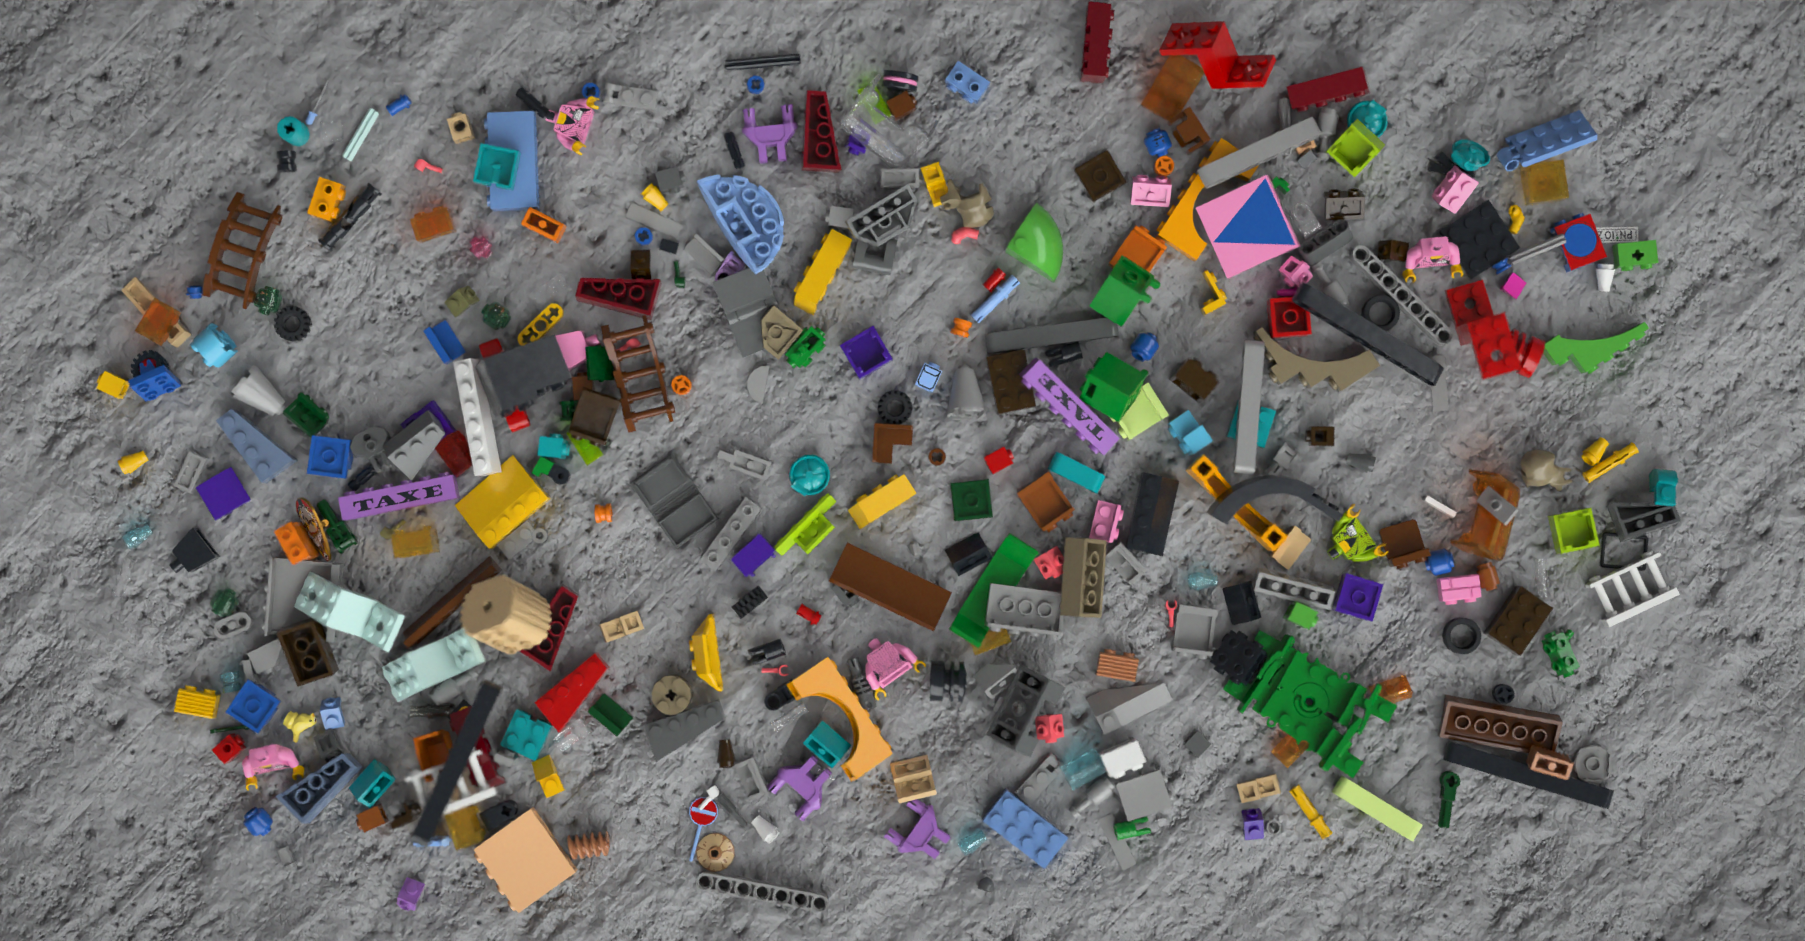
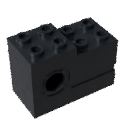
[475,334,571,418]

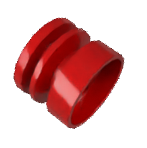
[1497,328,1545,378]

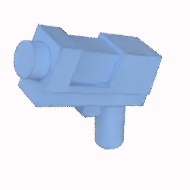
[413,835,452,847]

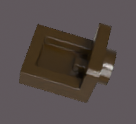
[1377,240,1409,262]
[630,250,651,280]

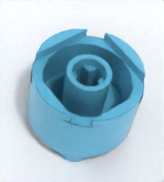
[190,323,238,368]

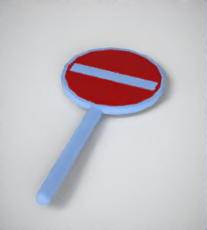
[689,797,718,862]

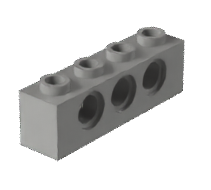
[700,497,762,571]
[1253,567,1335,610]

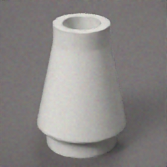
[1595,264,1615,291]
[751,815,780,844]

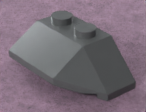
[845,184,918,247]

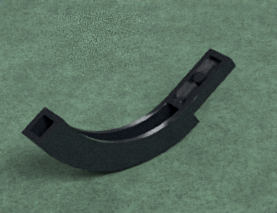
[1207,475,1343,525]

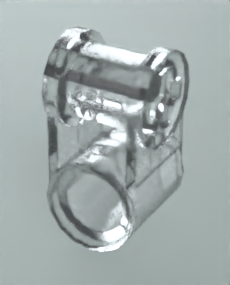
[1290,203,1322,240]

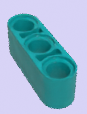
[1047,452,1106,494]

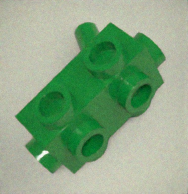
[785,326,826,368]
[1542,629,1580,678]

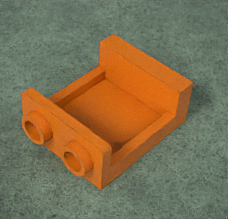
[1108,225,1167,272]
[274,522,320,565]

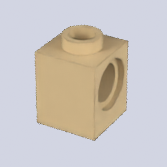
[447,112,475,144]

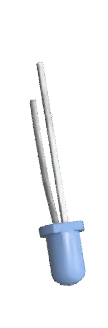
[305,80,328,125]

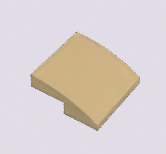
[890,755,937,803]

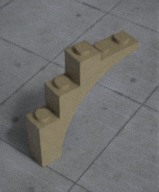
[1253,327,1380,392]

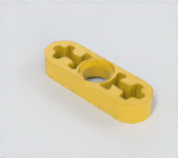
[518,303,564,346]

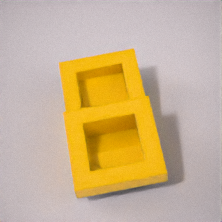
[920,162,948,207]

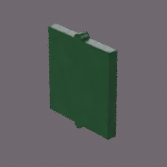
[585,345,614,382]

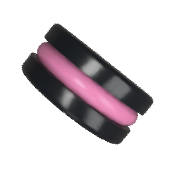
[881,70,919,93]

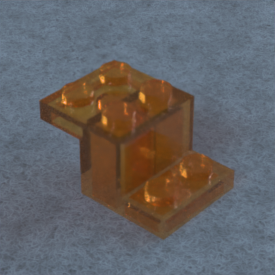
[1140,55,1204,125]

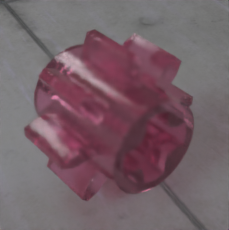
[469,236,493,259]

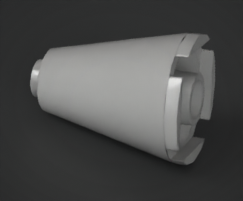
[229,364,286,416]
[947,365,986,420]

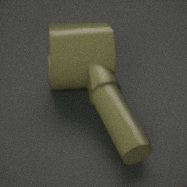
[380,519,406,540]

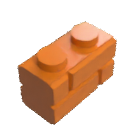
[521,207,567,243]

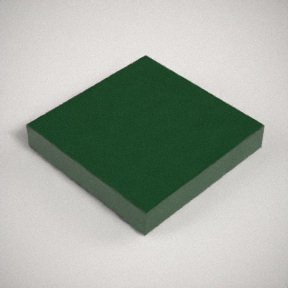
[950,479,993,522]

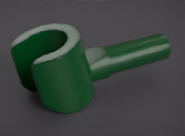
[674,261,686,288]

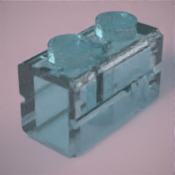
[1060,748,1106,791]

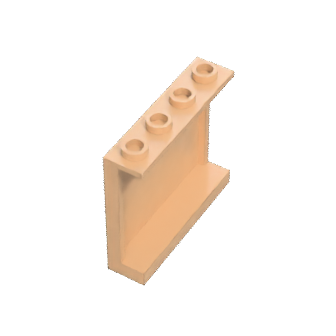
[473,807,578,913]

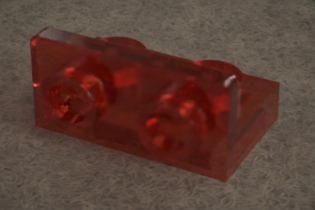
[435,430,473,478]

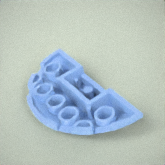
[697,175,784,274]

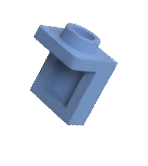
[320,697,345,730]

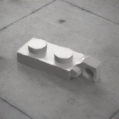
[717,449,772,480]

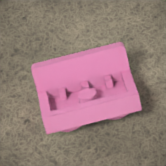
[1432,166,1479,214]

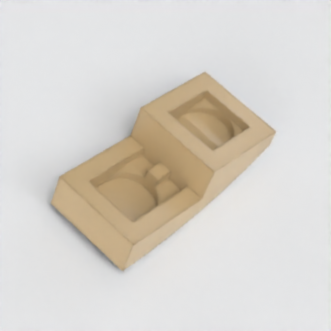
[599,611,644,643]
[1237,774,1281,803]

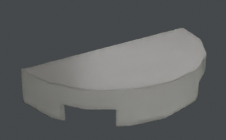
[747,366,770,404]

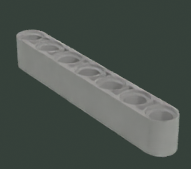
[1197,117,1322,189]
[1349,245,1453,346]
[1233,339,1265,474]
[696,871,829,912]

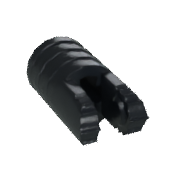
[1045,342,1083,367]
[747,638,786,665]

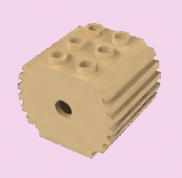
[460,574,552,654]

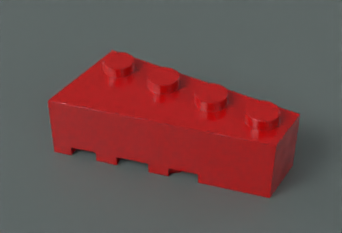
[535,652,610,733]

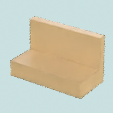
[1270,525,1312,570]

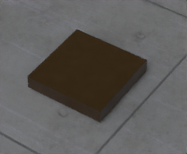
[1074,150,1127,203]

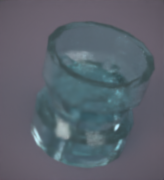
[219,671,242,693]

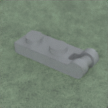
[602,83,658,111]
[1015,753,1066,805]

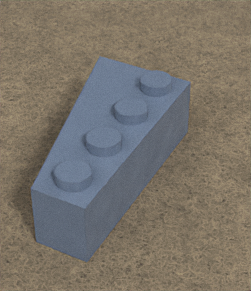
[216,409,298,483]
[275,753,363,824]

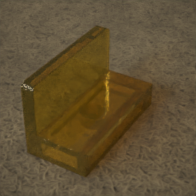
[970,628,1012,656]

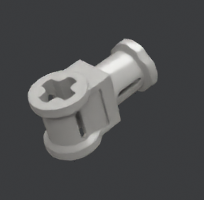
[1263,442,1301,475]

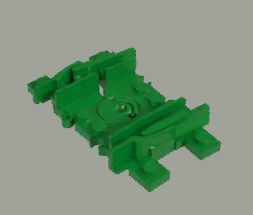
[1223,630,1397,778]

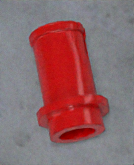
[982,267,1006,292]
[796,603,822,625]

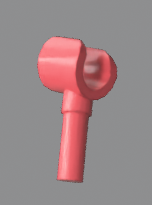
[414,159,443,173]
[617,338,641,351]
[1165,600,1177,627]
[762,664,788,676]

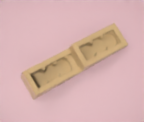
[121,277,191,348]

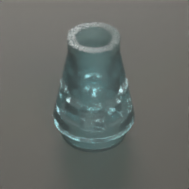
[122,524,153,549]
[1188,572,1218,591]
[957,830,987,856]

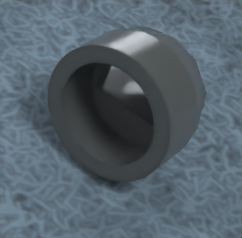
[977,878,994,893]

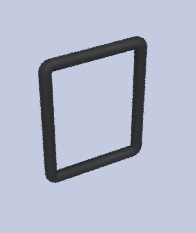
[1600,532,1648,571]

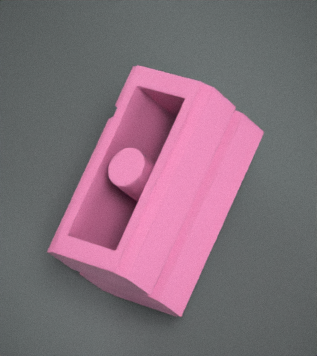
[1437,574,1482,605]

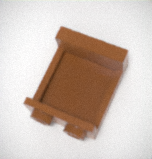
[1017,472,1075,533]

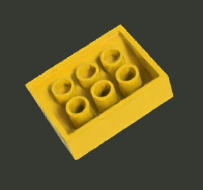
[454,455,551,549]

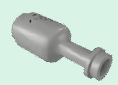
[1316,108,1338,160]
[1311,262,1349,306]
[430,667,479,706]
[1069,776,1116,818]

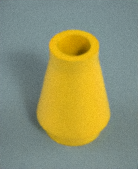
[641,183,669,212]
[1581,437,1609,466]
[117,450,149,474]

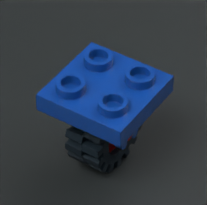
[128,350,181,401]

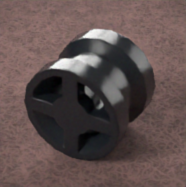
[1492,684,1515,704]

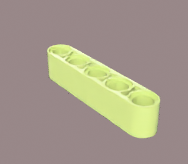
[1332,775,1423,842]

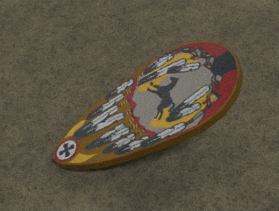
[295,497,332,561]

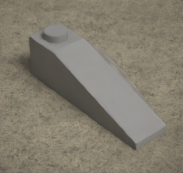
[1086,683,1172,735]

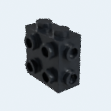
[1210,630,1267,686]

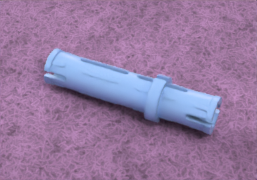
[971,274,1020,323]

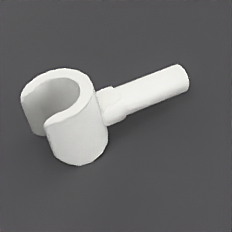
[698,785,719,810]

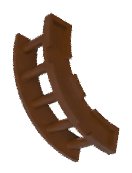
[202,192,283,309]
[601,315,675,433]

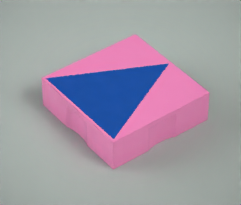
[1196,175,1300,278]

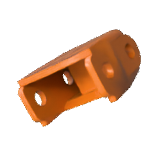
[413,729,453,782]

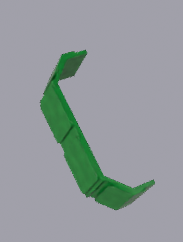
[949,533,1039,648]

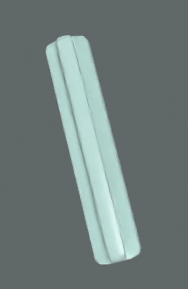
[342,108,379,161]

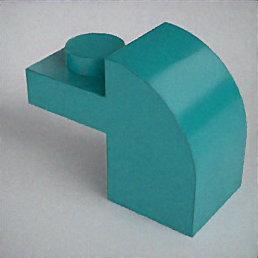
[1649,469,1678,506]

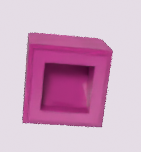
[1500,272,1527,299]

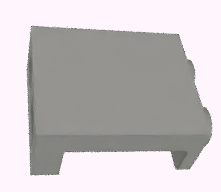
[1172,605,1218,659]
[1114,768,1174,821]

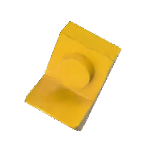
[532,754,565,798]

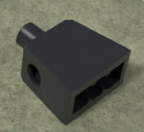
[169,528,220,573]

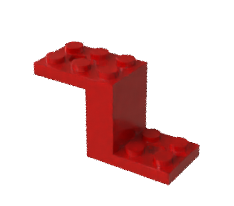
[1159,21,1276,89]
[1445,280,1521,380]

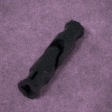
[318,183,382,251]

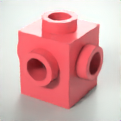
[1034,546,1064,579]
[1035,714,1064,743]

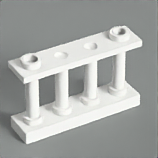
[1585,550,1680,627]
[405,748,497,818]

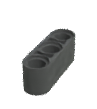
[1299,219,1352,266]

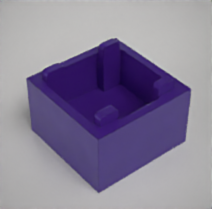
[840,326,893,380]
[731,533,776,577]
[1332,573,1384,622]

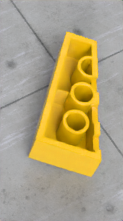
[793,229,852,316]

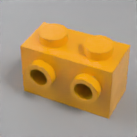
[307,177,346,223]

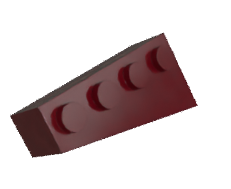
[1080,1,1115,83]
[1287,66,1370,113]
[801,90,842,173]
[575,278,662,321]
[519,584,579,672]
[449,706,506,788]

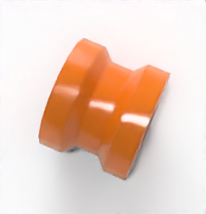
[1154,156,1174,177]
[950,318,973,338]
[671,375,692,395]
[595,503,613,523]

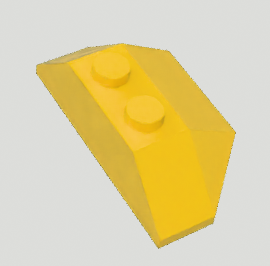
[689,613,723,692]

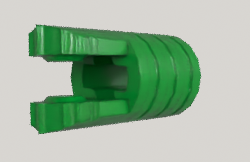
[1113,816,1151,841]

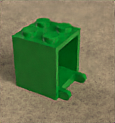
[1089,255,1160,327]
[1079,352,1149,422]

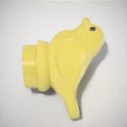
[283,711,317,743]

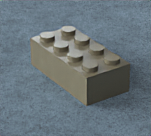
[1060,537,1107,618]

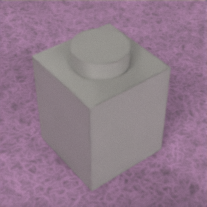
[825,206,854,230]

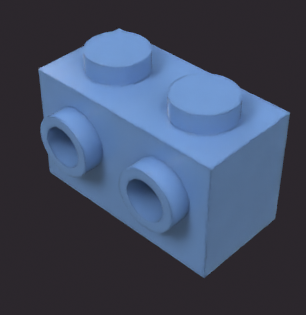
[945,61,990,104]

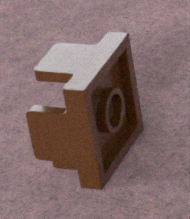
[1168,106,1211,155]

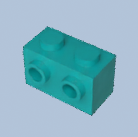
[537,433,571,459]
[803,720,852,768]
[349,759,396,808]

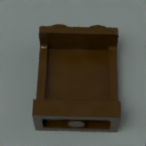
[568,387,621,447]

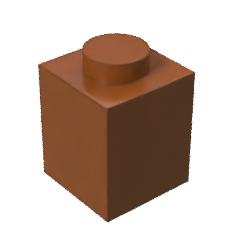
[356,804,389,833]

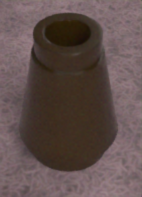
[717,739,736,768]

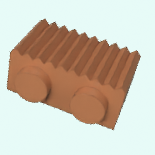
[1096,649,1139,682]
[1526,745,1573,780]

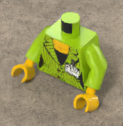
[1327,504,1389,562]

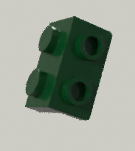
[283,392,329,438]

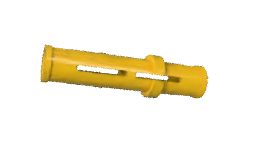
[1582,442,1639,483]
[1289,784,1333,840]

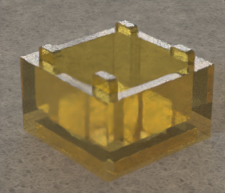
[1520,160,1569,206]
[391,526,440,558]
[444,804,486,851]

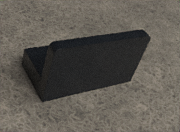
[945,532,992,576]
[1222,581,1261,625]

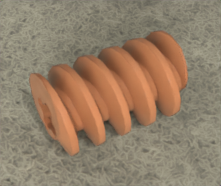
[568,831,610,860]

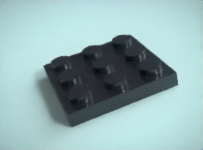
[1439,199,1520,280]

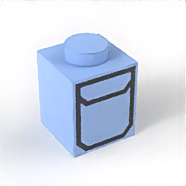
[915,362,942,393]

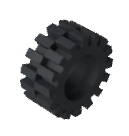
[274,306,312,342]
[878,390,912,425]
[732,585,768,619]

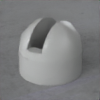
[1264,820,1281,835]

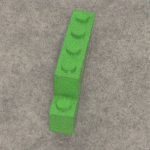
[1543,322,1649,374]

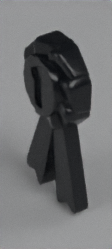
[1428,152,1475,178]

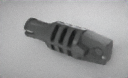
[847,657,877,711]

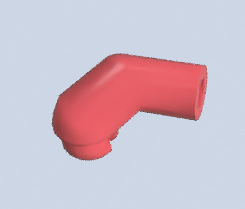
[951,226,979,244]

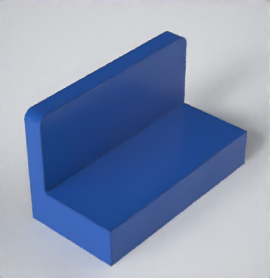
[424,320,466,365]

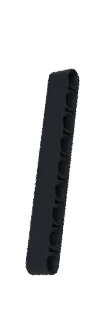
[1292,282,1444,386]
[409,679,502,849]
[1443,741,1614,809]

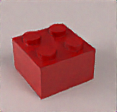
[1267,297,1312,339]

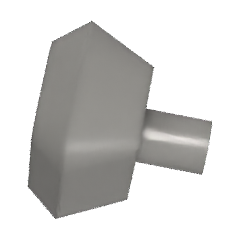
[909,542,924,557]

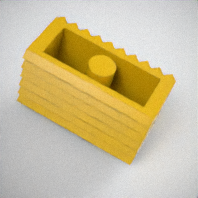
[174,685,221,719]

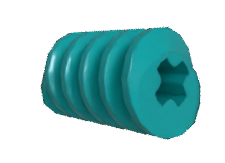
[277,116,310,146]

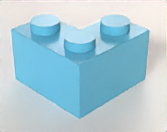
[1168,410,1213,456]

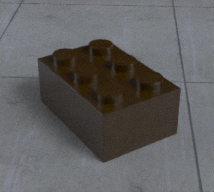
[986,349,1036,415]
[1169,357,1220,403]
[1484,586,1553,656]
[277,618,339,687]

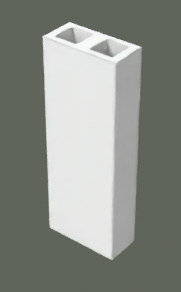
[1422,495,1457,518]

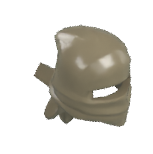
[940,179,994,228]
[1520,449,1573,491]

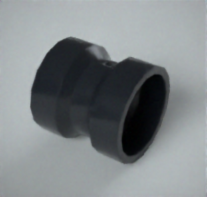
[277,150,297,172]

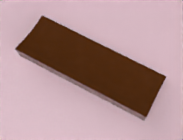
[829,542,952,632]
[403,556,502,648]
[1438,695,1563,753]

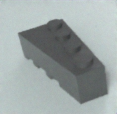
[644,700,725,762]

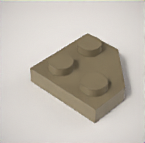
[761,305,803,360]

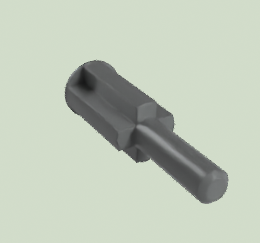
[715,793,747,827]

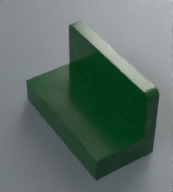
[587,694,633,737]

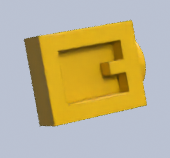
[1200,270,1227,316]

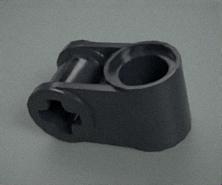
[764,679,795,711]
[479,800,518,831]

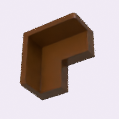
[872,423,913,464]

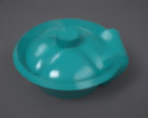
[1347,100,1388,138]
[1451,140,1490,171]
[789,454,830,496]

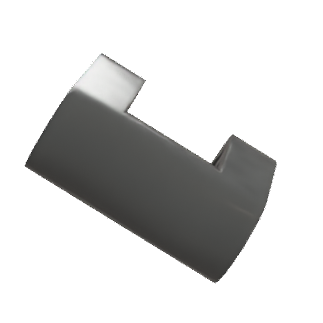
[853,239,897,276]

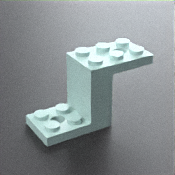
[294,571,405,652]
[382,628,485,702]

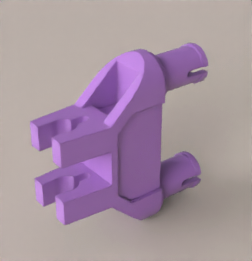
[742,104,798,163]
[767,754,832,821]
[884,799,950,859]

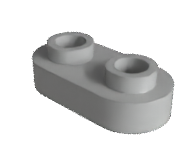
[214,612,253,639]

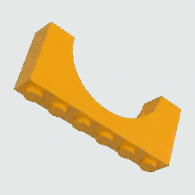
[1156,138,1259,262]
[1185,455,1288,551]
[787,657,893,782]

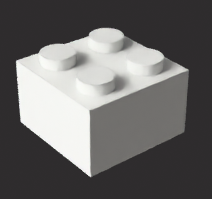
[1098,737,1146,779]

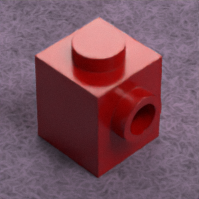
[212,733,247,764]

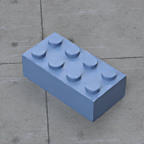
[982,788,1068,869]

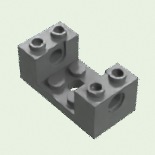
[986,665,1065,757]

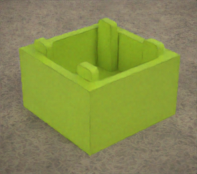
[1326,119,1385,177]
[1548,508,1600,554]

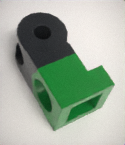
[532,456,571,485]

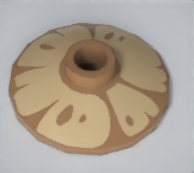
[696,833,735,872]

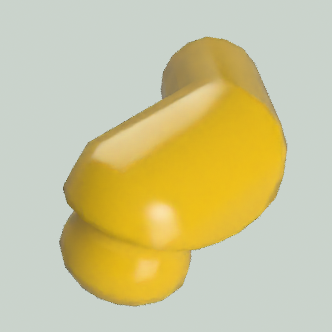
[1508,205,1525,235]

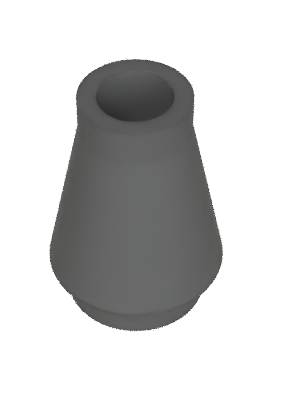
[1346,453,1376,473]

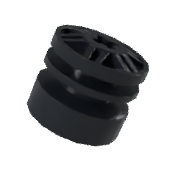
[930,661,967,702]

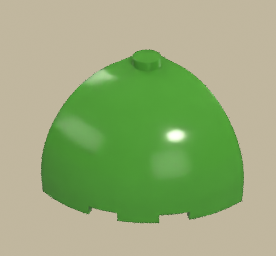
[1006,203,1063,283]

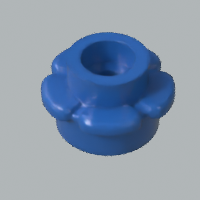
[185,285,203,299]

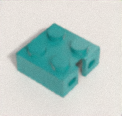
[473,143,521,191]
[1226,400,1276,448]
[500,709,553,761]

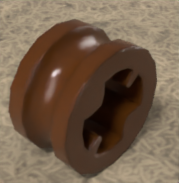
[928,448,946,466]

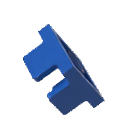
[307,435,353,479]
[225,679,281,734]

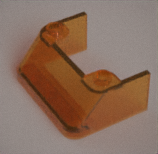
[1450,469,1520,561]

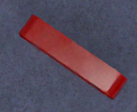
[479,338,531,433]

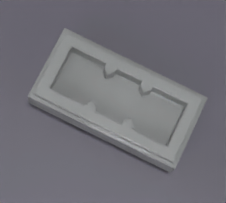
[881,168,919,189]
[173,450,208,494]
[1476,486,1519,525]
[494,749,520,767]

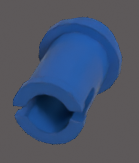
[386,94,412,116]

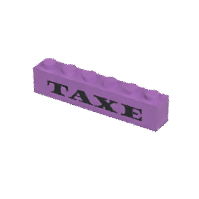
[1019,358,1120,455]
[338,472,460,521]

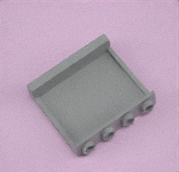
[262,557,344,642]

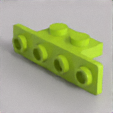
[774,493,836,556]

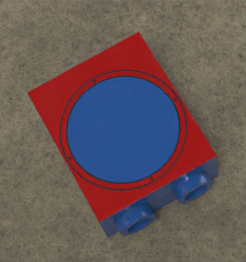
[1550,213,1607,272]

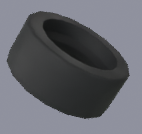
[1361,295,1400,331]
[1442,617,1482,655]

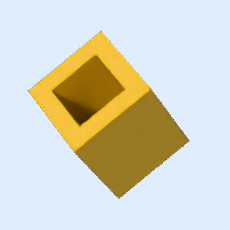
[96,371,129,399]

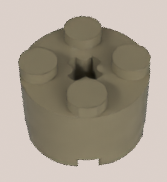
[652,675,693,715]

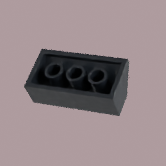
[1125,472,1179,556]

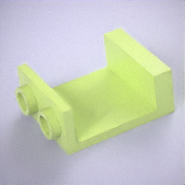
[1109,383,1169,441]

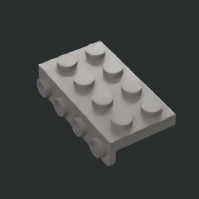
[984,583,1064,639]

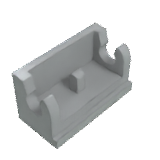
[1106,542,1147,585]
[734,756,769,800]

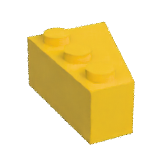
[848,474,917,529]

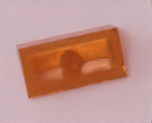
[1368,675,1412,703]
[1271,734,1308,769]

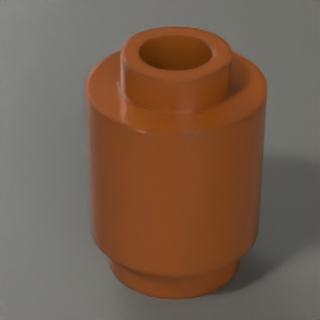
[1476,562,1500,591]

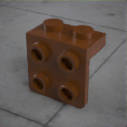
[1379,519,1431,569]

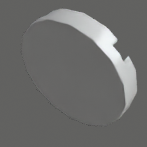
[1572,744,1613,784]

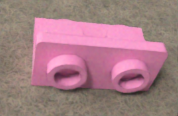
[1131,175,1172,207]
[1089,500,1124,543]

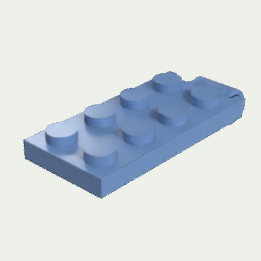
[1497,110,1597,171]

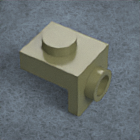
[444,286,479,318]

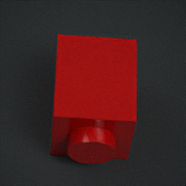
[983,447,1015,475]

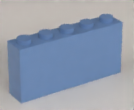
[484,111,540,211]

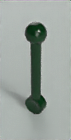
[210,724,250,734]

